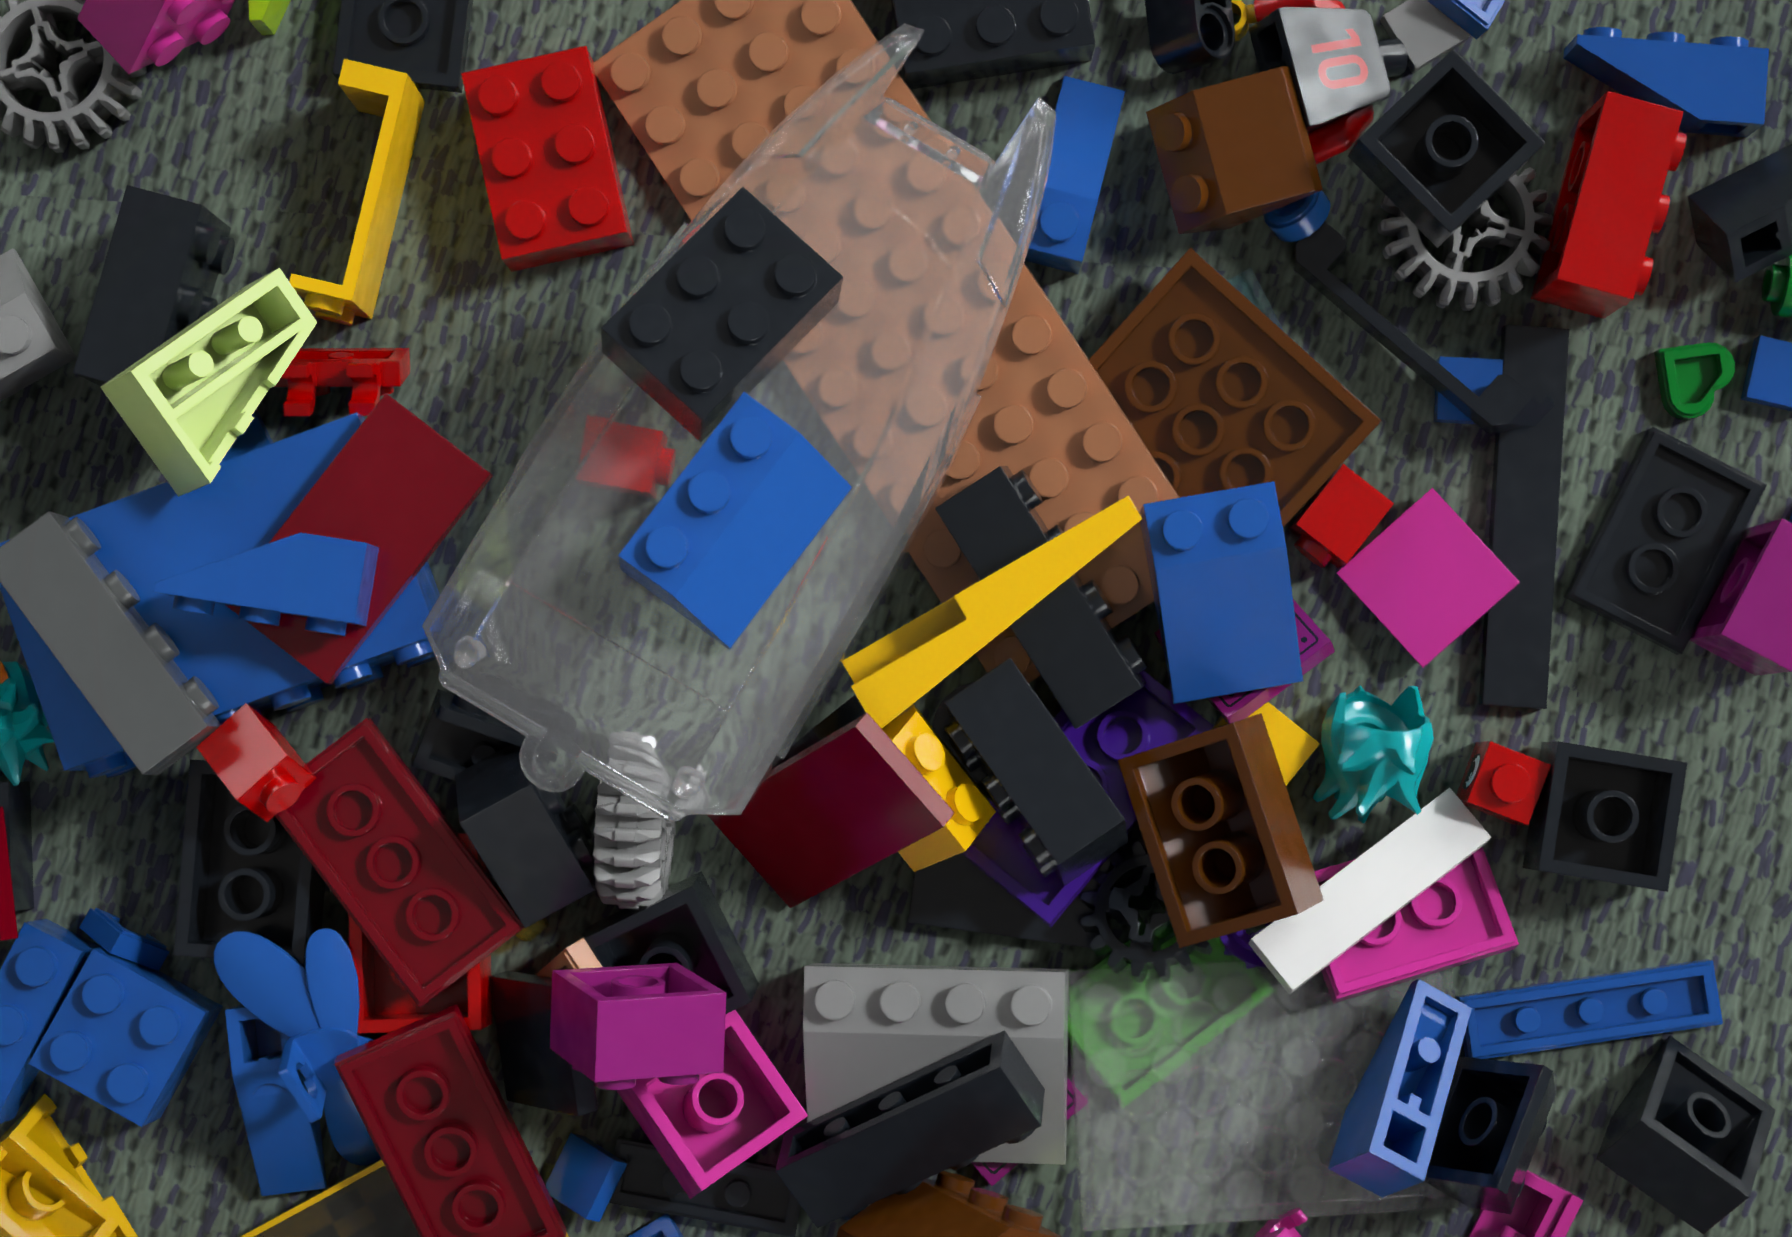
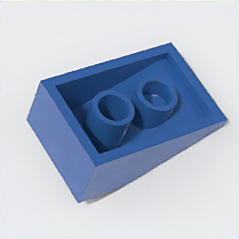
[1139,481,1303,704]

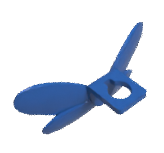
[214,928,381,1165]

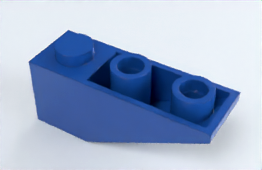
[1563,27,1769,137]
[153,532,379,636]
[225,1004,327,1196]

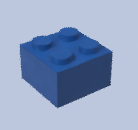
[28,947,223,1127]

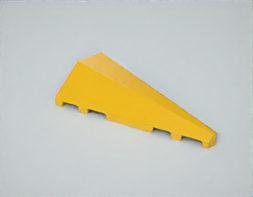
[841,495,1142,729]
[0,1093,138,1237]

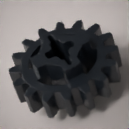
[1080,841,1213,983]

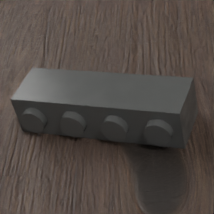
[0,511,221,775]

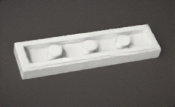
[1248,788,1491,995]

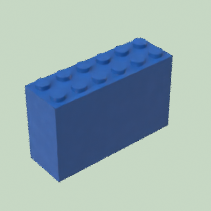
[0,412,456,778]

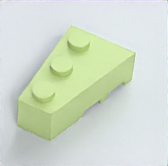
[100,268,317,497]

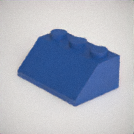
[618,392,852,650]

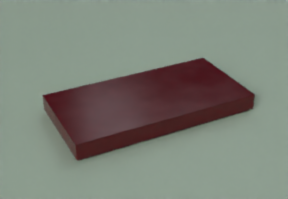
[225,393,493,684]
[707,713,954,908]
[275,718,525,1008]
[334,1004,566,1237]

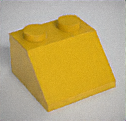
[882,703,996,872]

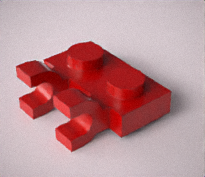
[274,348,410,416]

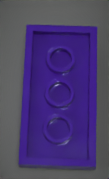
[960,670,1214,928]

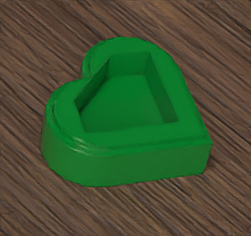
[1654,342,1735,420]

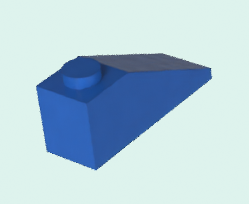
[1018,76,1125,274]
[1328,979,1472,1198]

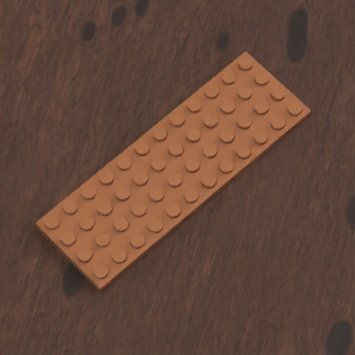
[593,0,1180,683]

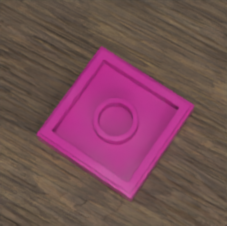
[1337,488,1520,668]

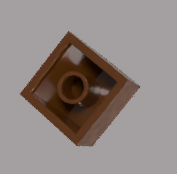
[1146,66,1323,234]

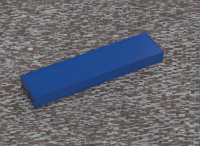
[1456,959,1723,1059]

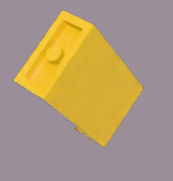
[289,59,425,325]

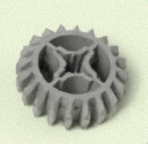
[0,0,147,153]
[1378,167,1553,311]
[593,734,678,910]

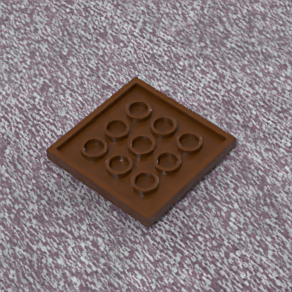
[1089,247,1382,527]

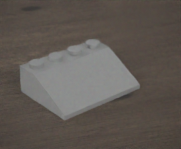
[803,963,1069,1165]

